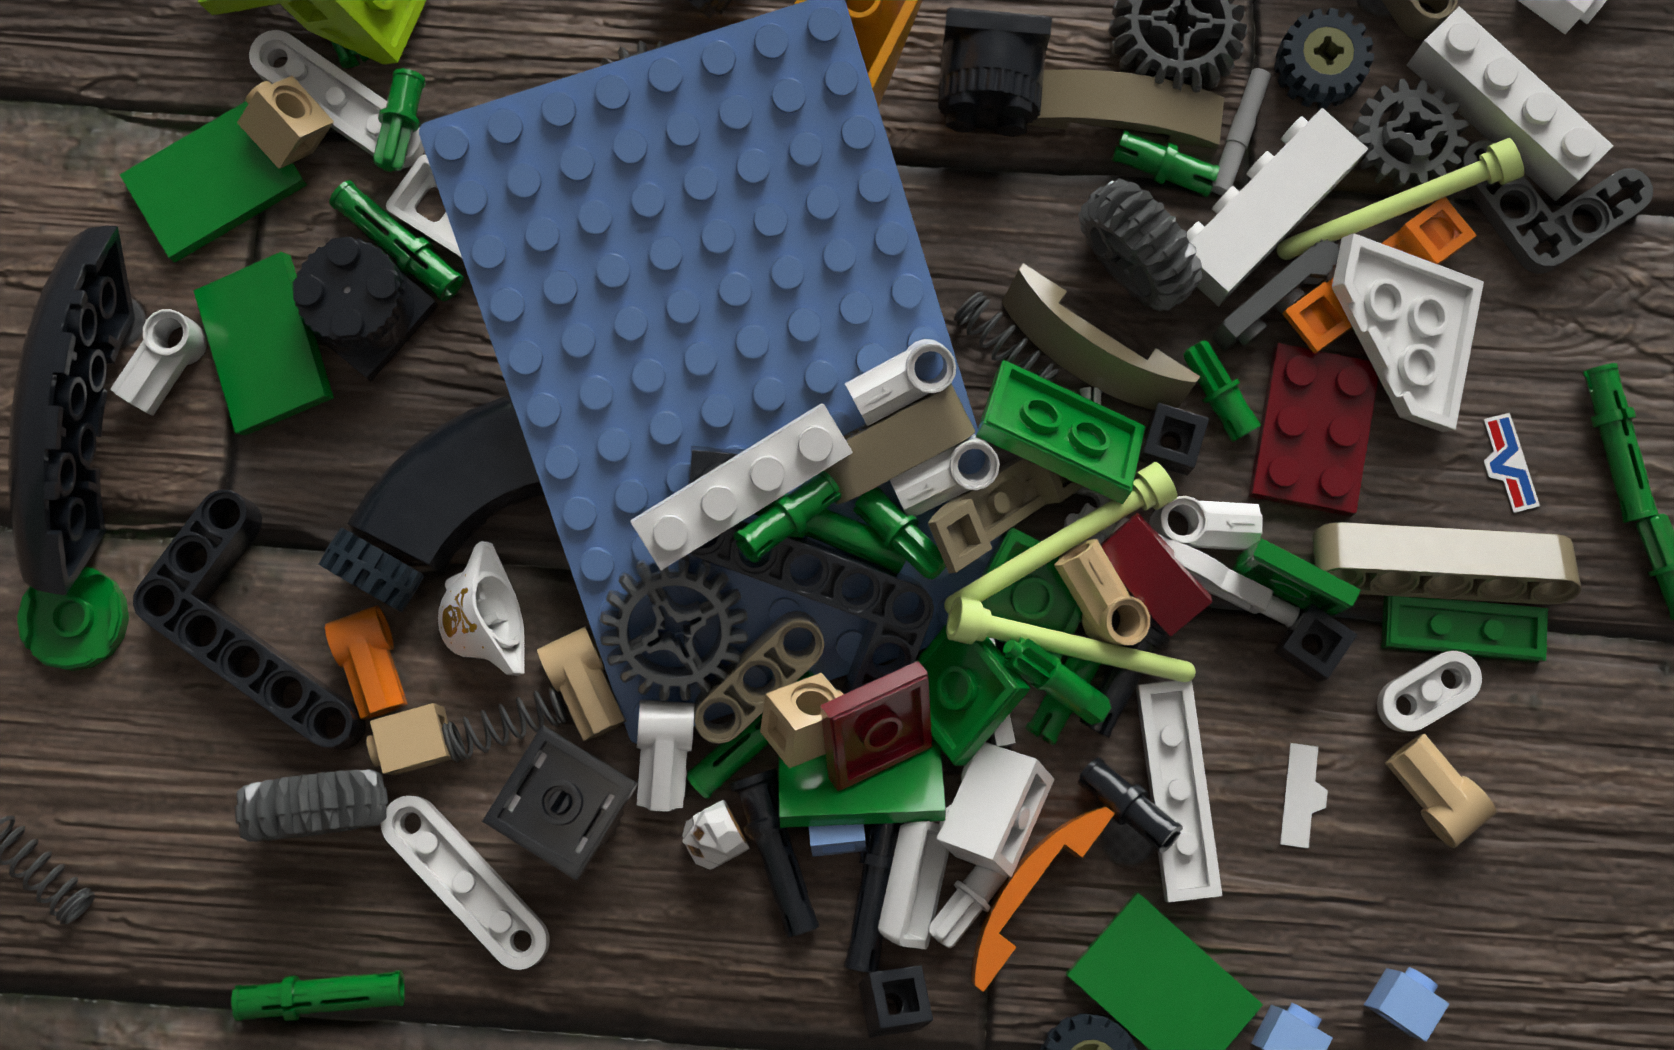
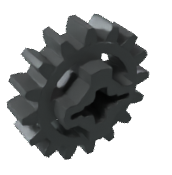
[1352,79,1469,191]

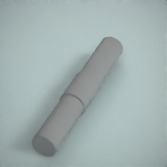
[1211,68,1271,195]

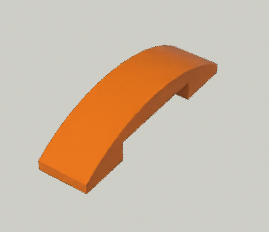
[1282,197,1477,354]
[971,807,1115,992]

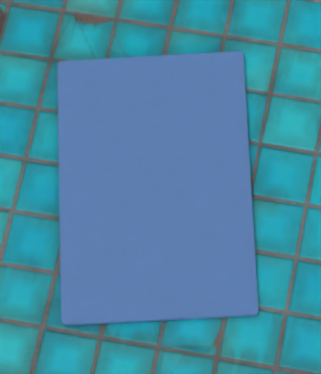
[419,0,1003,744]

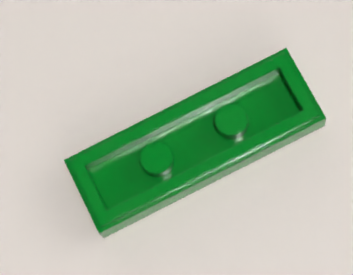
[1381,595,1548,663]

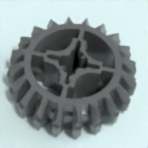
[1108,0,1247,92]
[1078,178,1203,311]
[600,554,748,701]
[234,769,388,842]

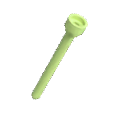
[1277,138,1524,260]
[944,462,1177,614]
[946,597,1196,682]

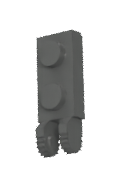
[1212,239,1339,352]

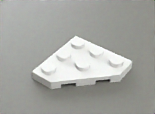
[1332,233,1484,432]

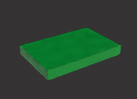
[119,101,307,263]
[193,252,334,436]
[976,360,1145,504]
[779,737,946,828]
[1065,892,1263,1050]

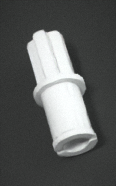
[928,865,1017,948]

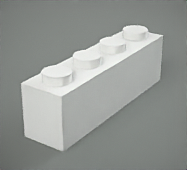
[1407,6,1613,201]
[1187,108,1368,307]

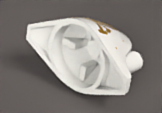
[438,541,524,676]

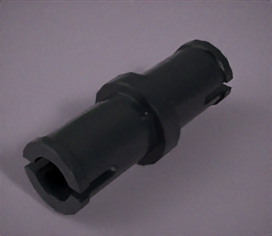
[1078,757,1183,853]

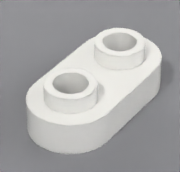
[1377,651,1482,732]

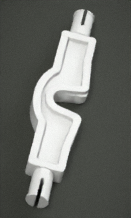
[1077,503,1300,627]

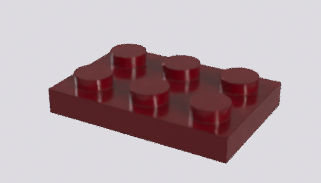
[1248,343,1378,517]

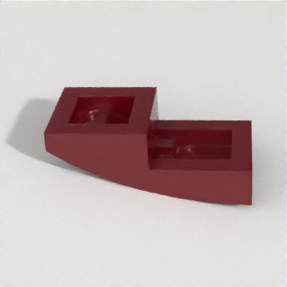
[1100,512,1212,637]

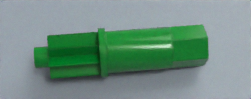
[1003,637,1111,725]

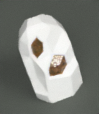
[682,800,750,870]

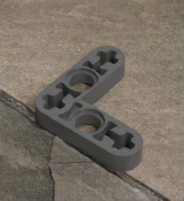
[1456,140,1653,274]

